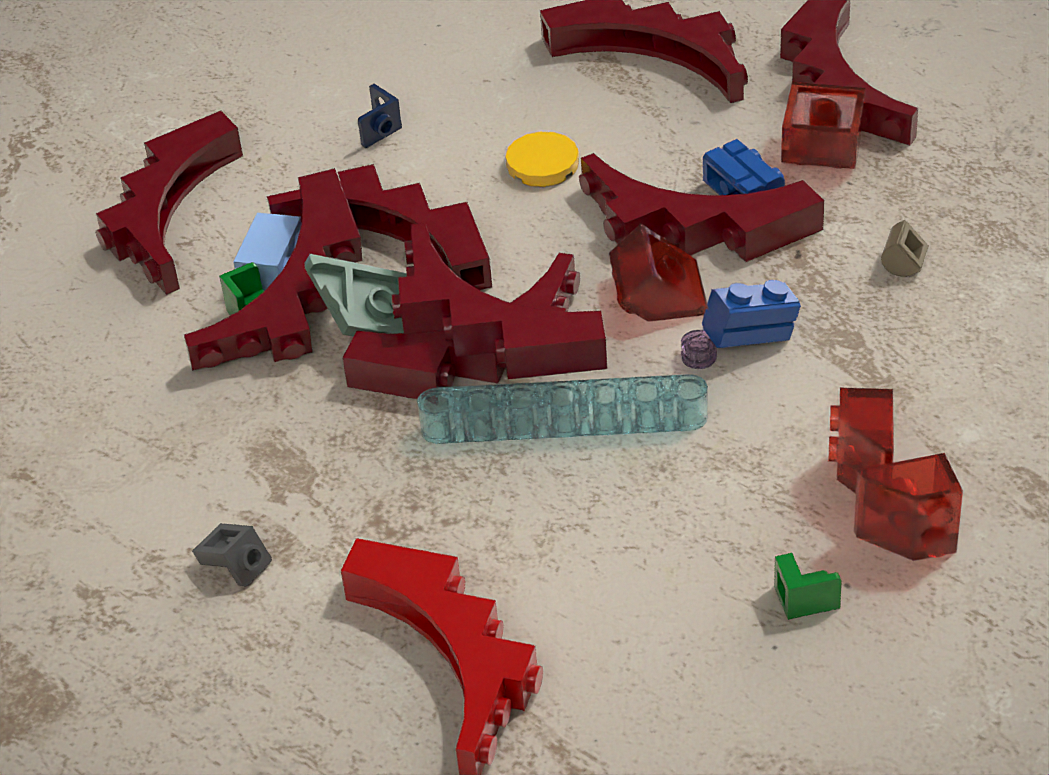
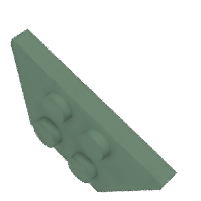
[305,254,407,337]

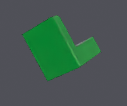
[219,262,264,315]
[774,553,842,620]

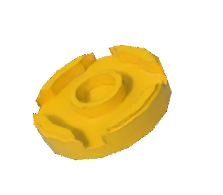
[505,131,579,187]

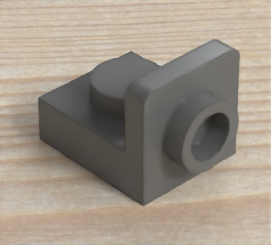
[192,523,272,587]

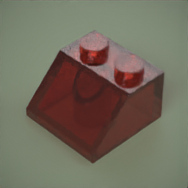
[781,82,866,169]
[609,223,708,322]
[828,387,894,513]
[854,453,963,561]

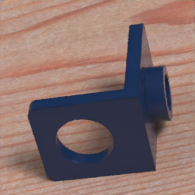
[358,83,402,148]

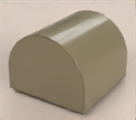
[881,220,929,277]

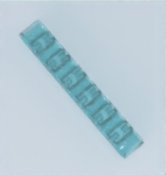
[417,374,708,444]

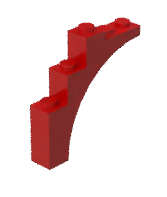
[341,538,543,775]

